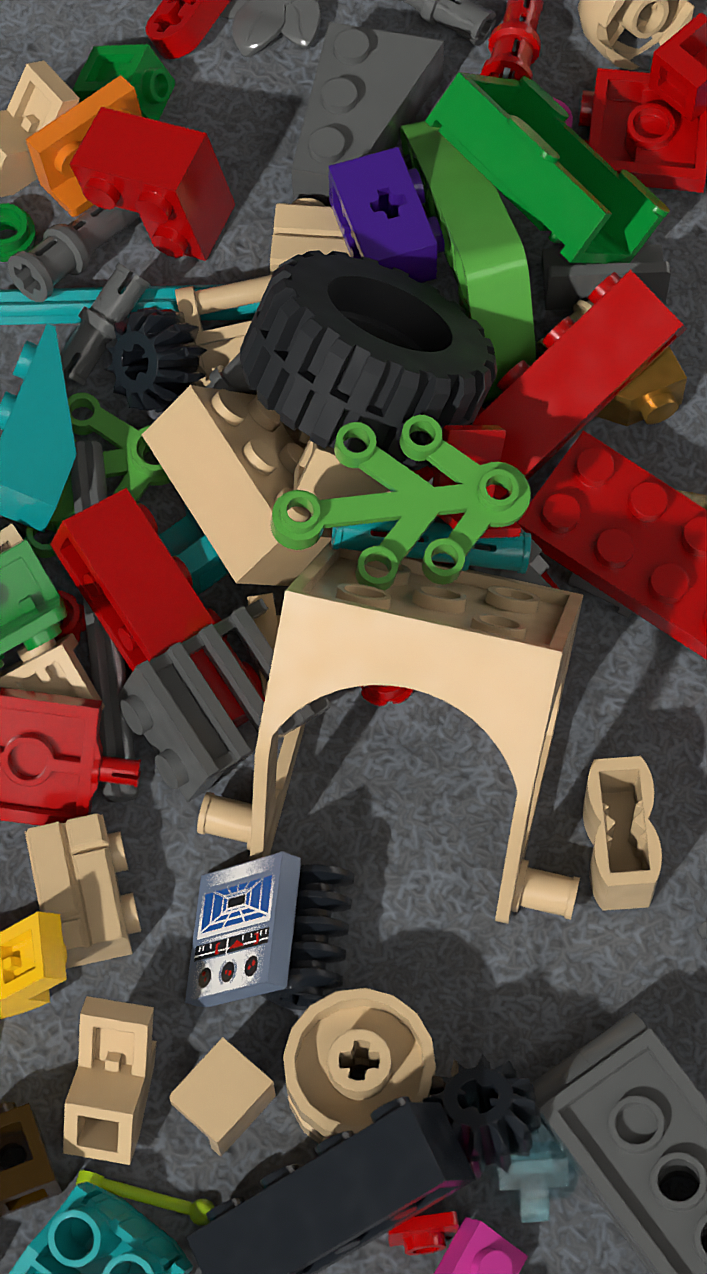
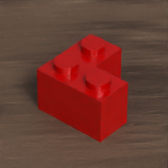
[69,107,236,261]

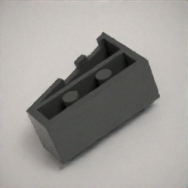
[291,22,444,206]

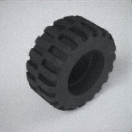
[240,250,497,470]

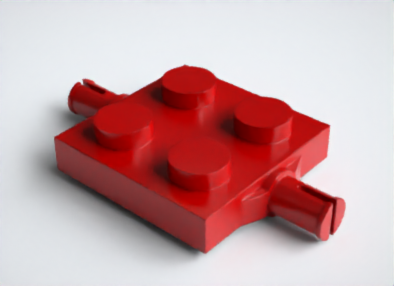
[0,687,142,826]

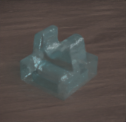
[495,1150,569,1223]

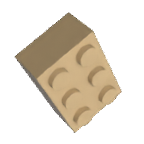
[142,385,333,586]

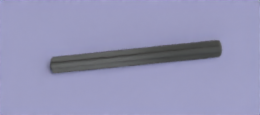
[70,440,139,803]

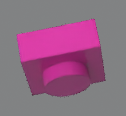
[434,1217,528,1274]

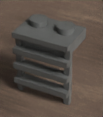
[118,598,332,802]

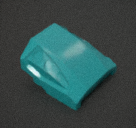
[9,1181,194,1274]

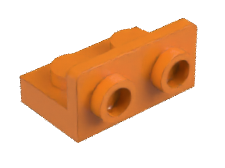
[25,75,142,217]

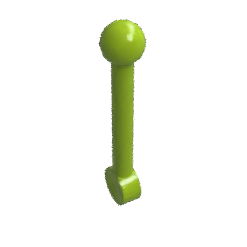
[75,1170,215,1226]

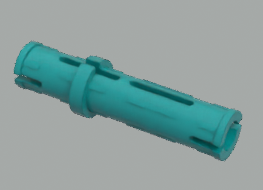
[331,520,531,574]

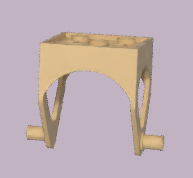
[197,541,583,924]

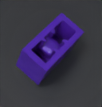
[328,147,445,283]

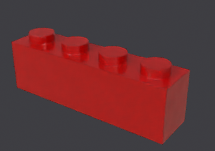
[472,269,687,500]
[50,487,265,728]

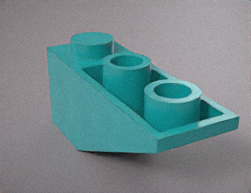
[0,323,77,533]

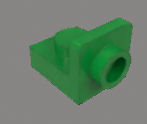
[72,44,175,121]

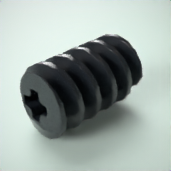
[261,864,355,1011]

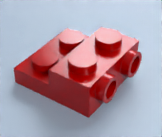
[579,68,707,193]

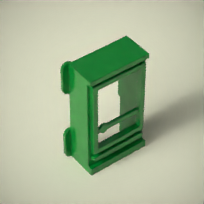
[425,72,670,264]

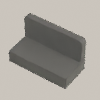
[541,244,671,311]

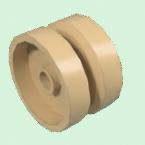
[283,988,436,1144]

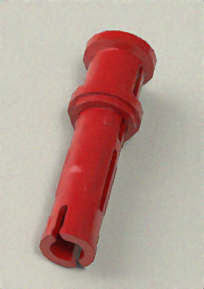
[480,0,544,80]

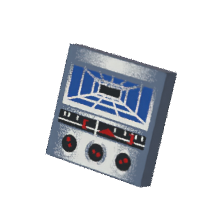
[185,851,301,1007]

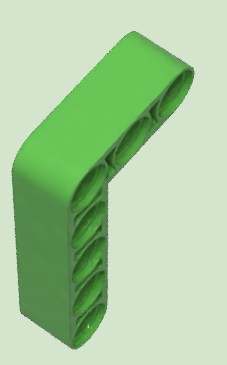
[400,121,537,403]

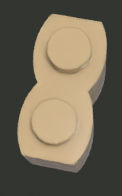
[583,756,662,911]

